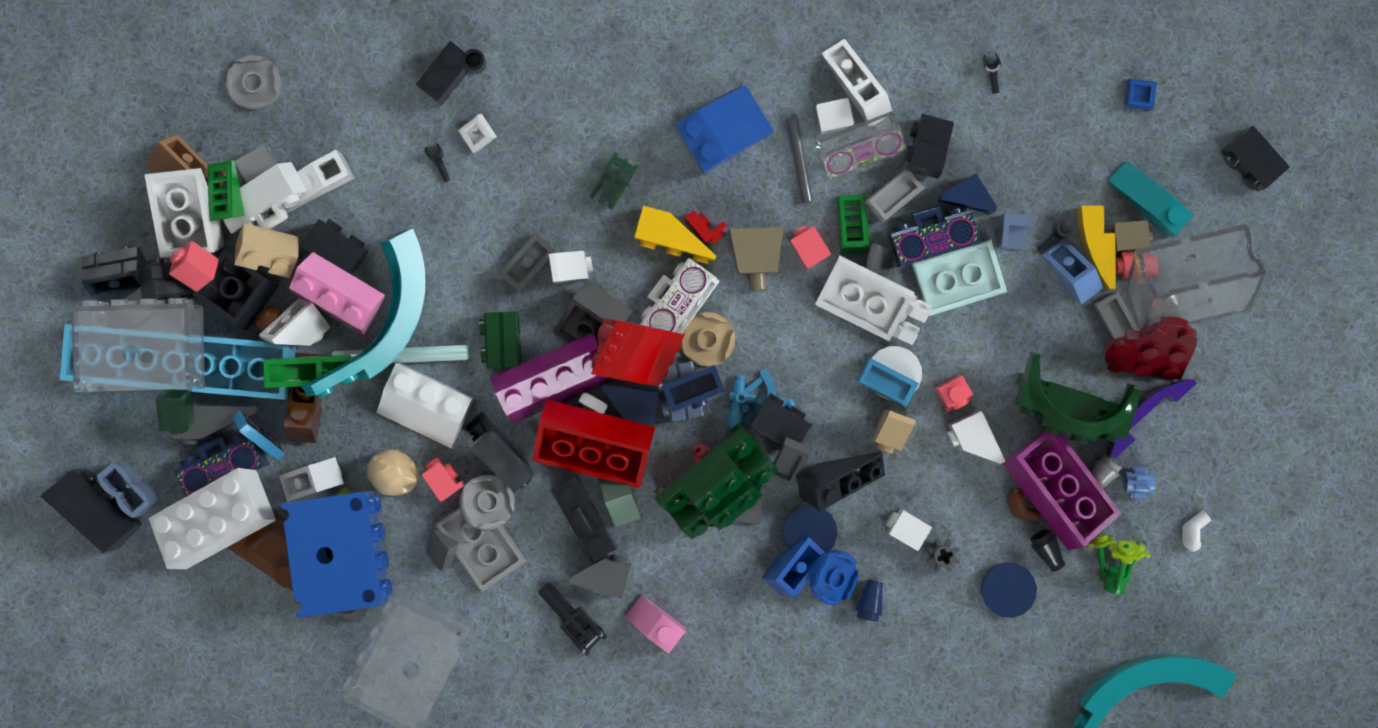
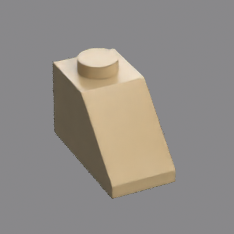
[872,410,916,454]

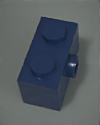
[662,365,725,412]

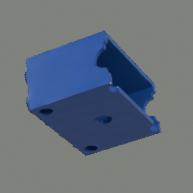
[281,490,393,618]

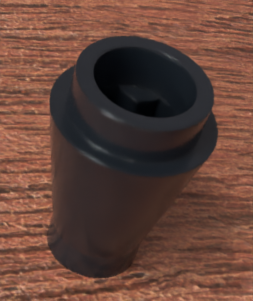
[1030,529,1066,572]

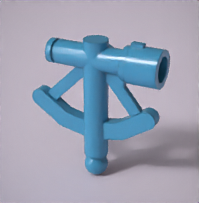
[726,369,795,428]

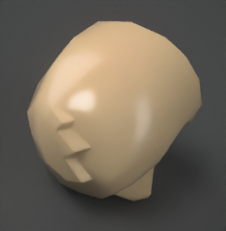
[367,449,419,496]

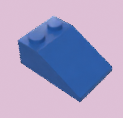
[675,85,774,175]

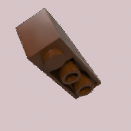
[283,353,323,443]

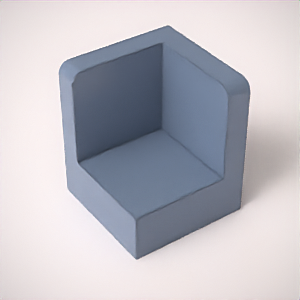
[997,213,1032,250]

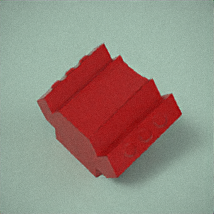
[591,318,685,386]

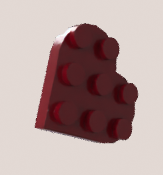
[1105,317,1197,380]

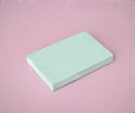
[911,240,1007,316]

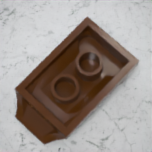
[226,510,293,591]

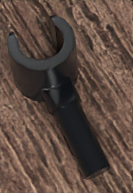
[983,53,1001,94]
[425,143,450,183]
[1037,220,1073,254]

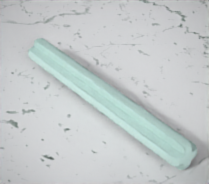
[331,345,469,363]

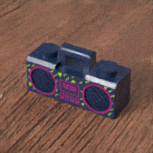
[888,205,981,267]
[174,433,270,497]

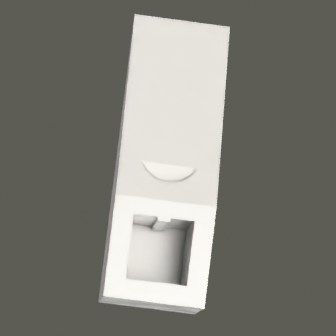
[283,150,355,213]

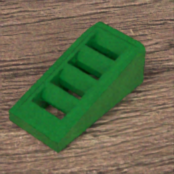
[207,160,245,221]
[837,195,870,255]

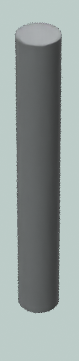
[787,120,813,203]

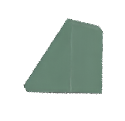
[598,478,641,527]

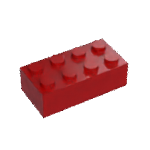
[532,399,655,488]

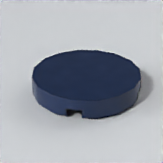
[782,504,838,552]
[981,562,1037,618]

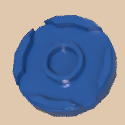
[810,549,858,606]

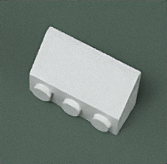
[377,363,475,448]

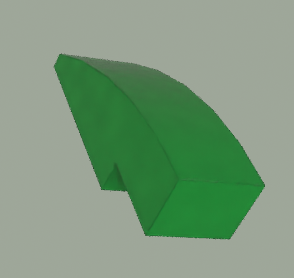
[263,354,351,388]

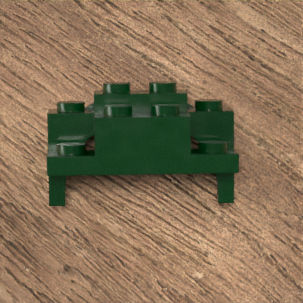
[1014,352,1140,445]
[654,422,779,540]

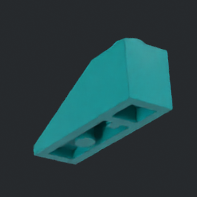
[1108,161,1194,238]

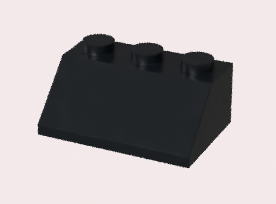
[40,468,142,553]

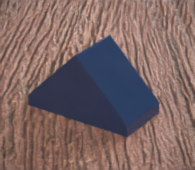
[938,173,997,214]

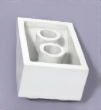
[144,168,225,258]

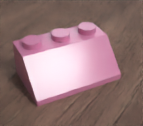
[289,252,385,338]

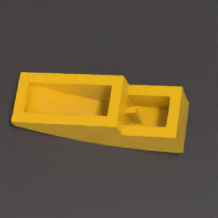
[1076,206,1116,290]

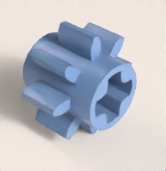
[1123,466,1156,499]

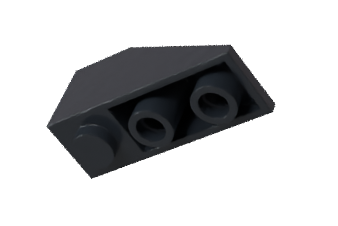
[796,452,885,512]

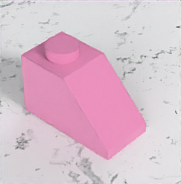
[625,594,686,654]

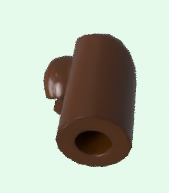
[1007,487,1040,525]

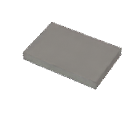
[434,508,528,593]

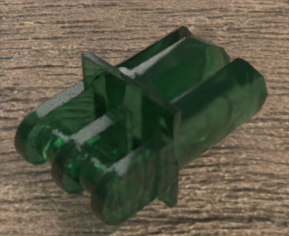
[589,152,639,210]

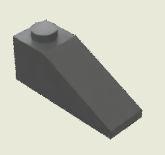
[171,405,262,444]

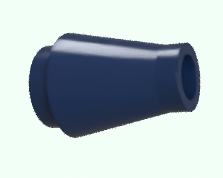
[855,580,884,622]

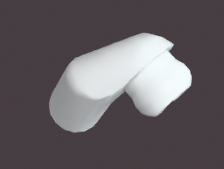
[1182,510,1211,552]

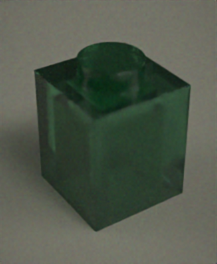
[156,389,195,435]

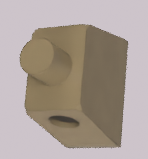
[730,227,783,290]

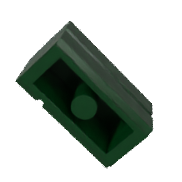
[479,311,522,369]

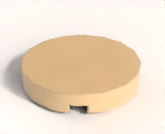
[681,312,735,367]

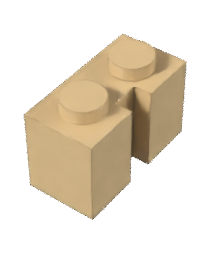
[235,223,299,278]

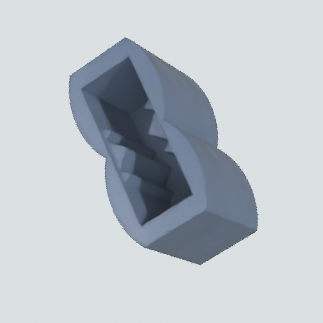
[97,461,159,518]

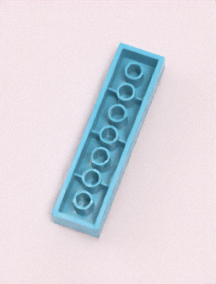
[60,324,296,400]

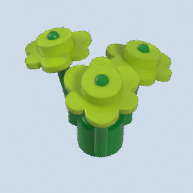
[1086,532,1151,594]

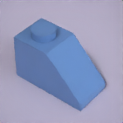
[1042,239,1104,304]

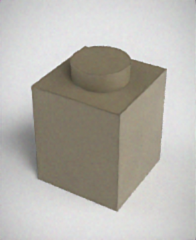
[1109,220,1154,252]

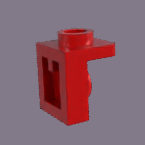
[685,210,727,245]

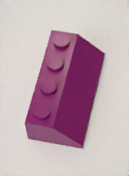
[491,333,614,424]
[1002,431,1121,551]

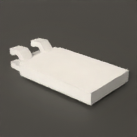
[815,256,932,345]

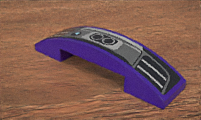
[1106,379,1197,458]

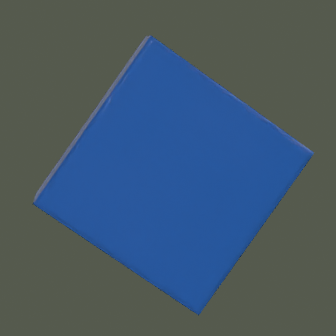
[1124,79,1157,110]

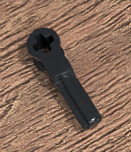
[538,582,608,656]

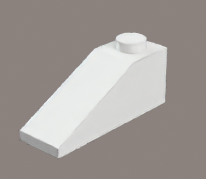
[821,39,892,126]

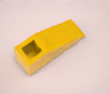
[634,205,716,264]

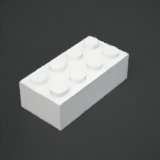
[148,468,276,569]

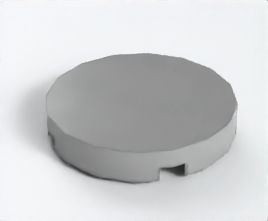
[225,55,282,111]
[459,475,515,530]

